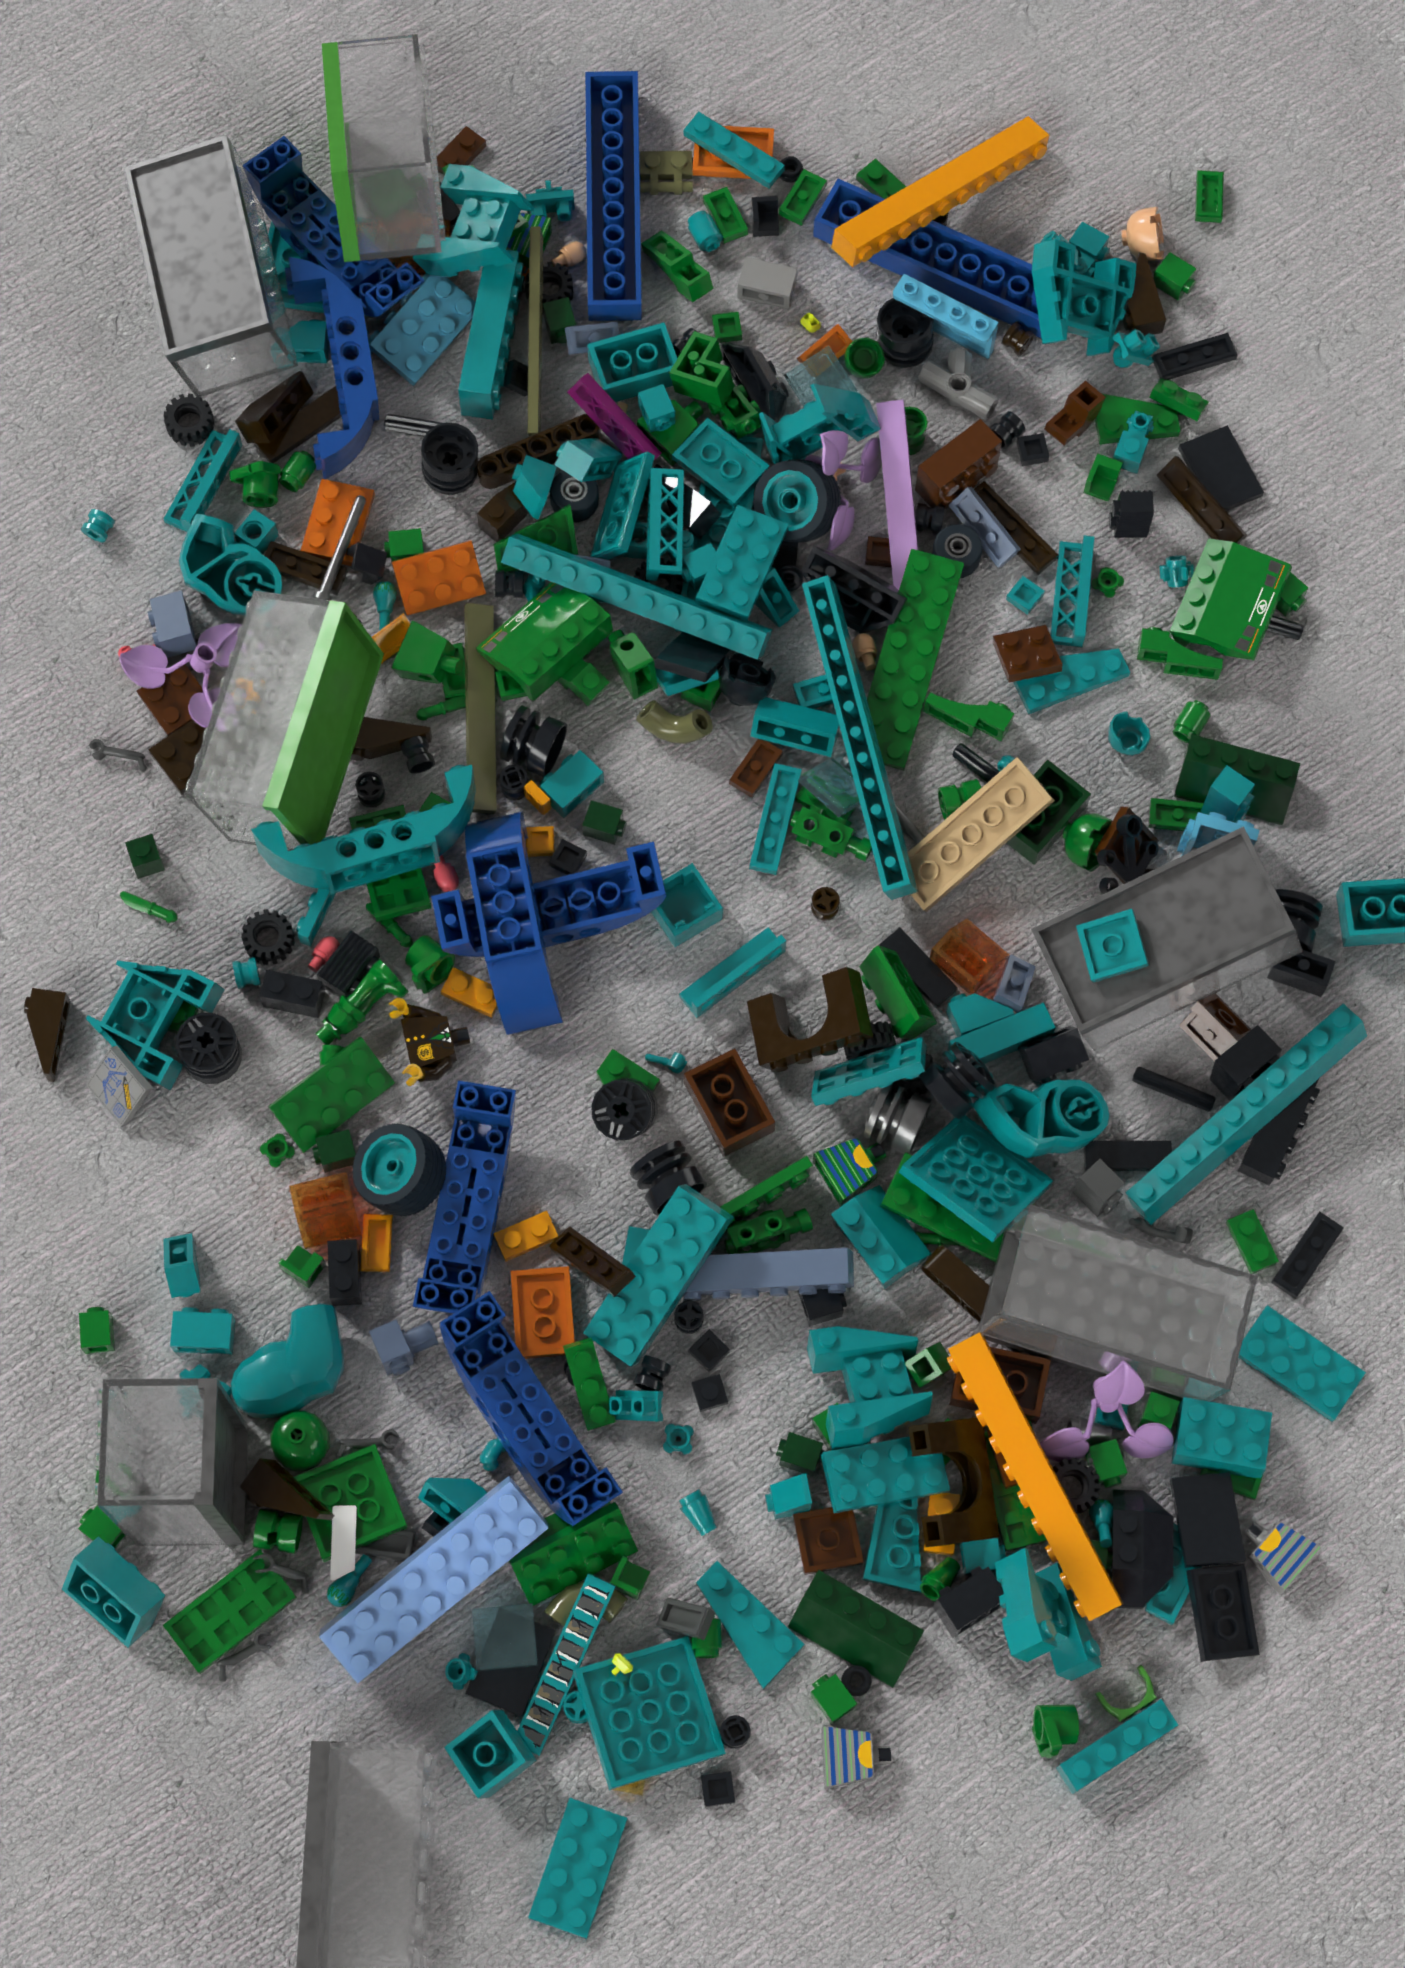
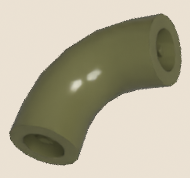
[636,700,713,744]
[543,1581,628,1627]

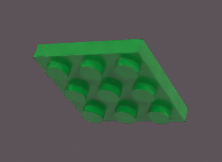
[294,1444,408,1562]

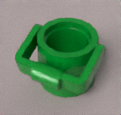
[229,461,281,508]
[405,935,455,994]
[1032,1704,1079,1759]

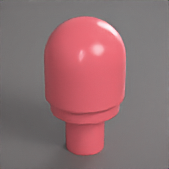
[433,855,459,892]
[308,936,340,973]

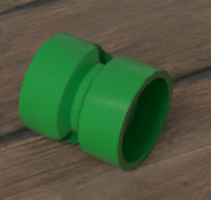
[905,406,928,455]
[938,779,981,820]
[253,1509,303,1554]

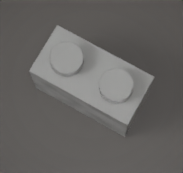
[737,257,797,309]

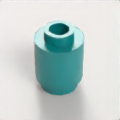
[688,211,723,252]

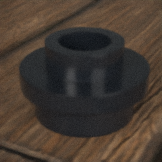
[779,156,803,183]
[777,564,803,591]
[841,1665,872,1696]

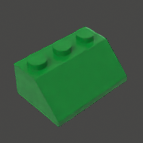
[859,945,937,1041]

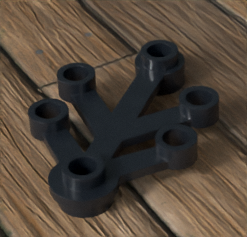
[1097,814,1159,894]

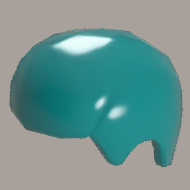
[1108,711,1151,756]

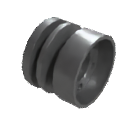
[863,1083,932,1154]

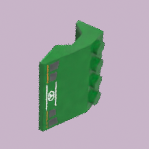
[1170,538,1292,660]
[476,582,613,702]

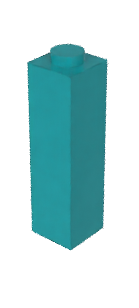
[947,1002,1056,1064]

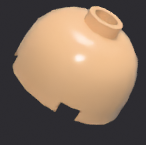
[1122,206,1164,261]

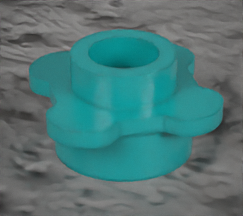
[663,1424,694,1455]
[445,1653,477,1690]

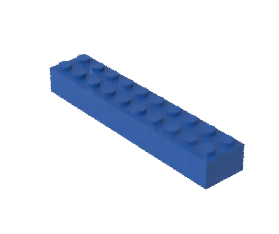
[585,71,642,321]
[813,178,1042,339]

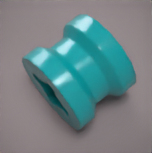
[81,509,115,542]
[232,957,261,989]
[563,1691,588,1724]

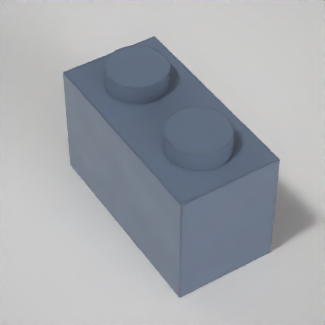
[148,590,197,658]

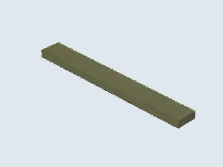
[527,226,543,437]
[464,603,497,814]

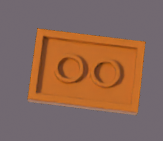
[693,126,774,179]
[300,479,375,566]
[391,540,486,616]
[511,1266,575,1359]

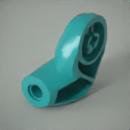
[179,514,282,616]
[973,1079,1110,1158]
[231,1304,344,1419]

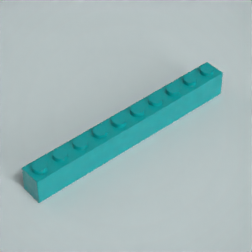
[501,534,772,660]
[1125,1003,1368,1225]

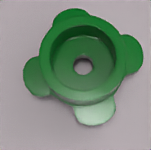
[1091,567,1124,598]
[260,1134,295,1168]

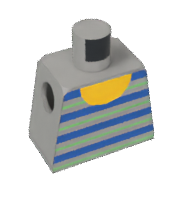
[1244,1520,1321,1595]
[821,1727,891,1789]

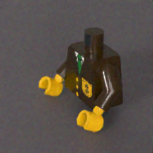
[389,998,471,1086]

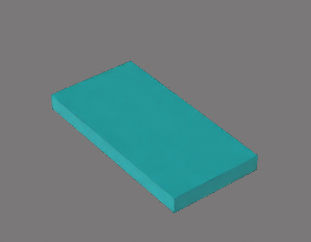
[590,451,655,560]

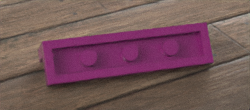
[567,373,661,460]

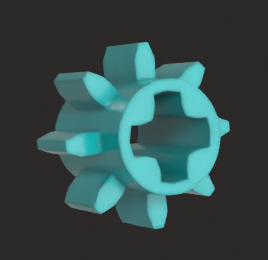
[1159,555,1194,587]

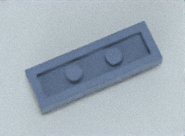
[949,487,1021,568]

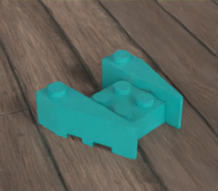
[412,164,534,277]
[1032,239,1137,357]
[759,383,881,464]
[86,960,225,1090]
[807,1326,933,1450]
[995,1548,1102,1681]

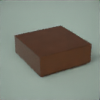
[865,536,892,568]

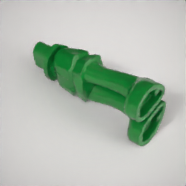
[315,959,409,1045]

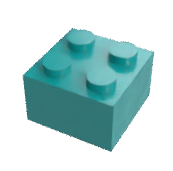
[444,1710,537,1799]

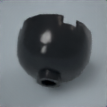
[718,653,776,706]

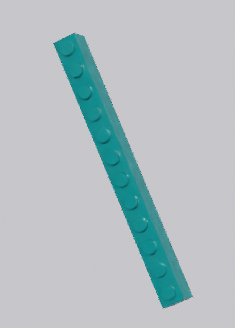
[802,575,918,900]

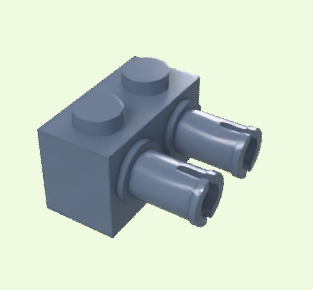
[369,1319,439,1376]

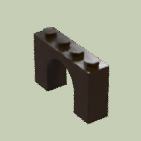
[747,967,873,1073]
[908,1418,999,1548]

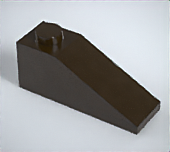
[1123,252,1166,337]
[235,371,314,443]
[477,481,550,542]
[350,717,432,761]
[24,988,71,1082]
[240,1458,335,1520]

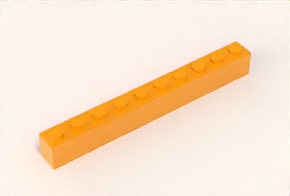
[831,116,1050,267]
[947,1332,1123,1621]

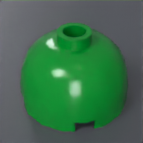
[1063,813,1113,872]
[270,1410,330,1471]

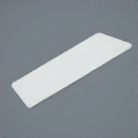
[330,1505,357,1581]

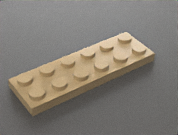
[908,757,1055,912]

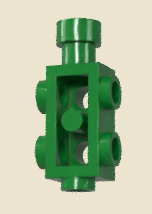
[707,384,761,440]
[790,804,872,862]
[724,1208,813,1254]

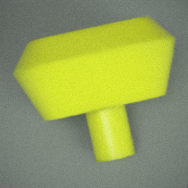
[800,313,821,333]
[611,1653,633,1676]

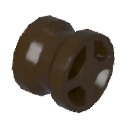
[1001,322,1035,356]
[811,887,840,921]

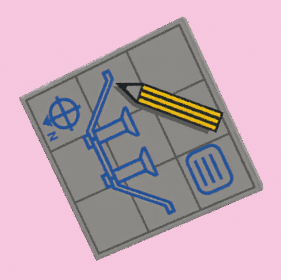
[86,1046,153,1127]

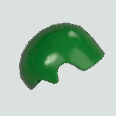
[844,337,885,379]

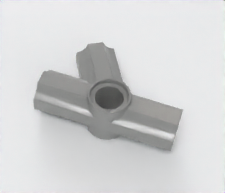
[918,348,999,420]

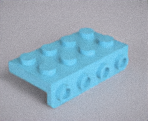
[368,273,476,386]
[893,274,999,359]
[1177,812,1260,856]

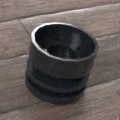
[877,298,934,368]
[421,422,478,495]
[500,705,567,777]
[1263,889,1323,954]
[176,1013,242,1084]
[919,1042,997,1119]
[591,1078,658,1140]
[629,1140,707,1216]

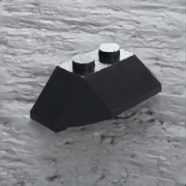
[721,343,789,431]
[801,546,908,634]
[1112,1489,1174,1609]

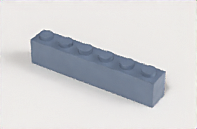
[683,1248,854,1301]

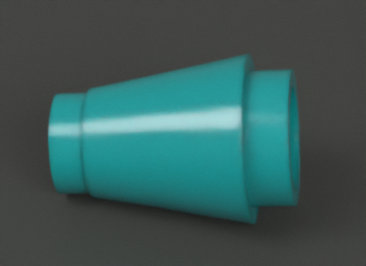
[679,1489,717,1536]

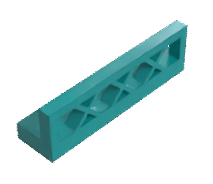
[164,429,243,532]
[646,468,684,581]
[1050,535,1095,648]
[679,927,787,1018]

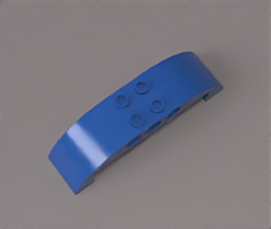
[431,842,667,957]

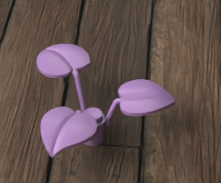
[805,430,882,551]
[119,623,244,733]
[1040,1360,1173,1462]

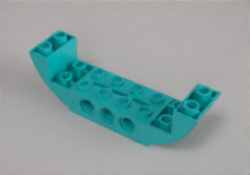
[251,764,476,894]

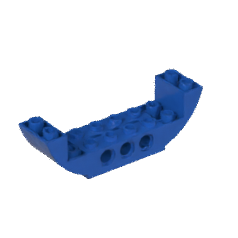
[242,136,424,317]
[285,257,379,479]
[465,811,563,1035]
[413,1080,516,1314]
[439,1291,623,1526]

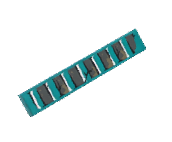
[517,1574,616,1756]

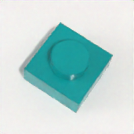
[1006,576,1045,615]

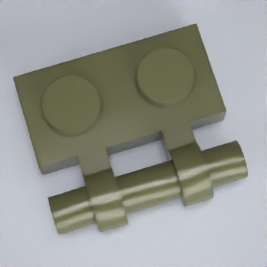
[639,151,693,195]

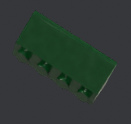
[1174,734,1300,825]
[788,1570,925,1688]

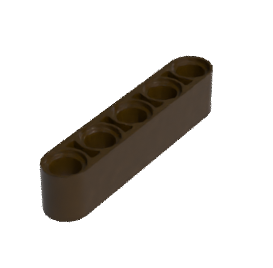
[477,414,601,489]
[920,1245,1034,1356]

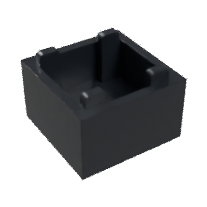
[1209,1025,1282,1101]
[933,1566,1004,1638]

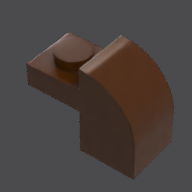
[1044,380,1106,446]

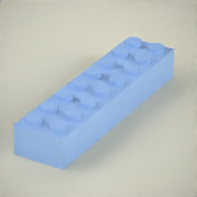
[319,1475,548,1684]

